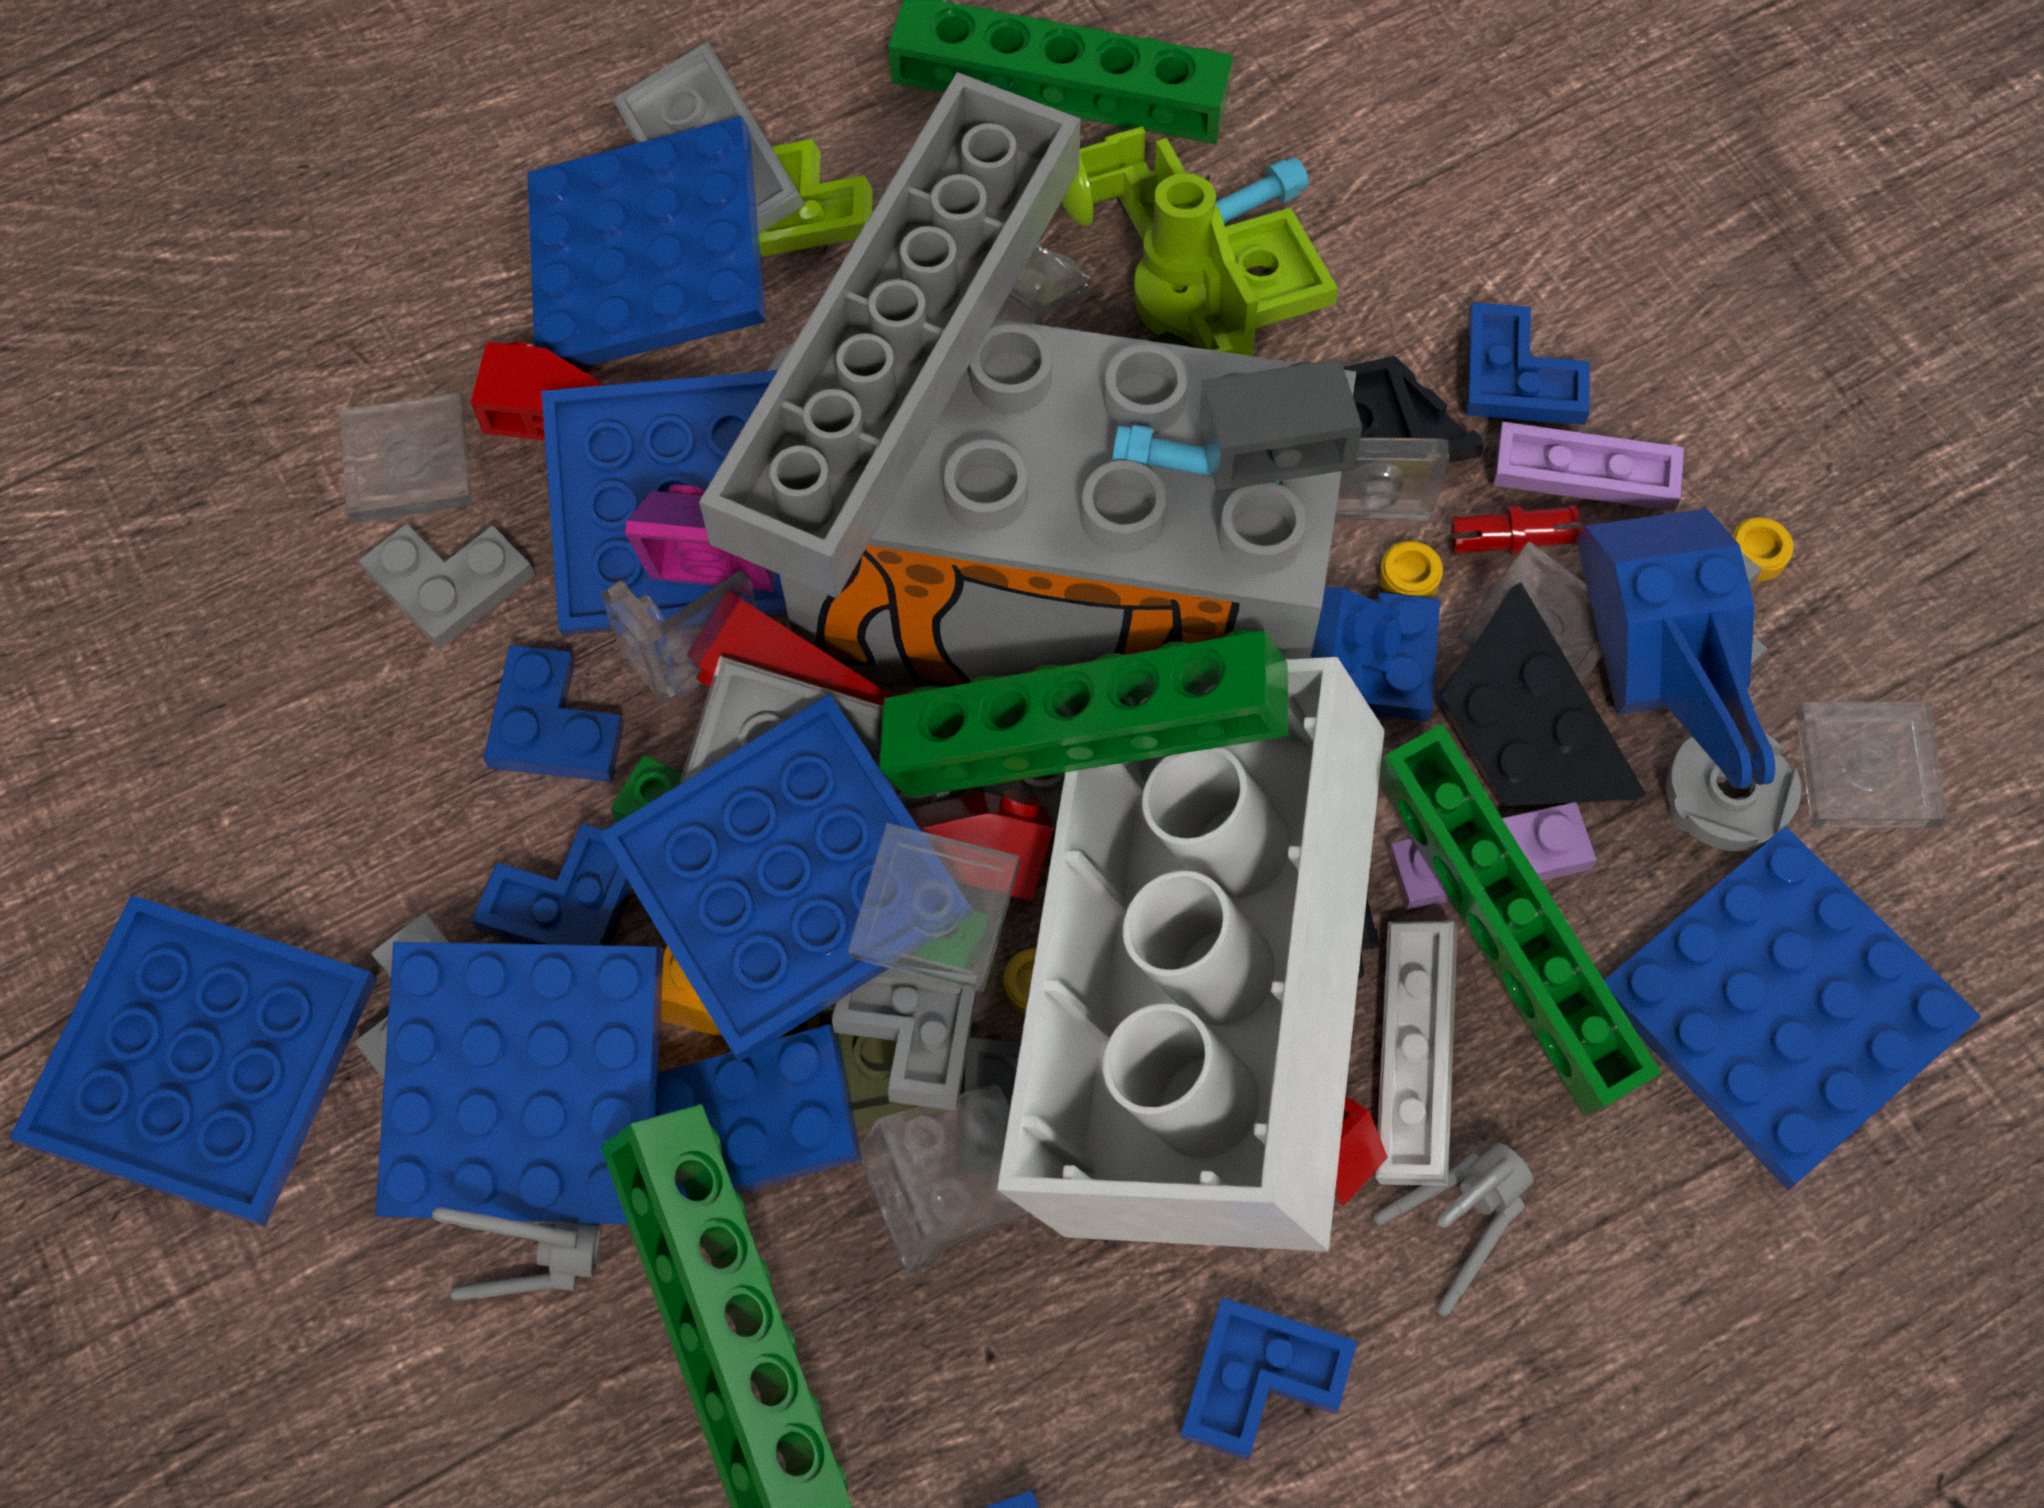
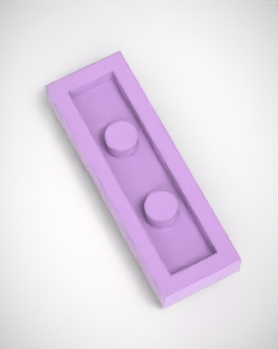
[1493,422,1684,511]
[1388,802,1597,911]

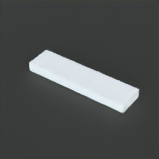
[1375,921,1458,1186]

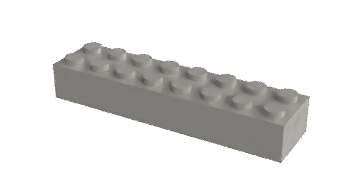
[699,72,1080,598]

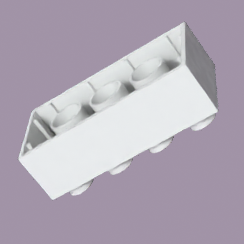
[997,657,1385,1252]

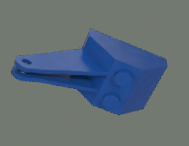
[1576,509,1775,789]

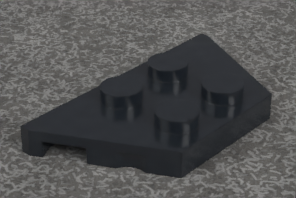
[1339,356,1484,487]
[1437,582,1647,808]

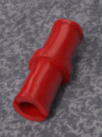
[1451,505,1580,556]

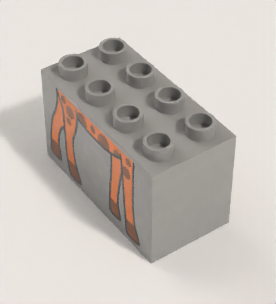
[779,318,1356,688]

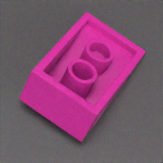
[625,485,776,592]

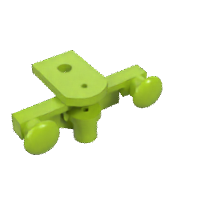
[1061,126,1338,356]

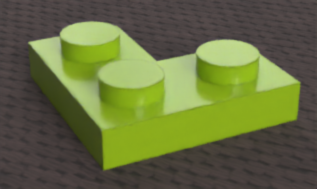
[758,139,873,257]

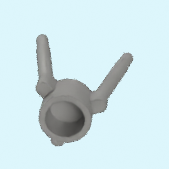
[1373,1143,1534,1316]
[432,1207,601,1301]

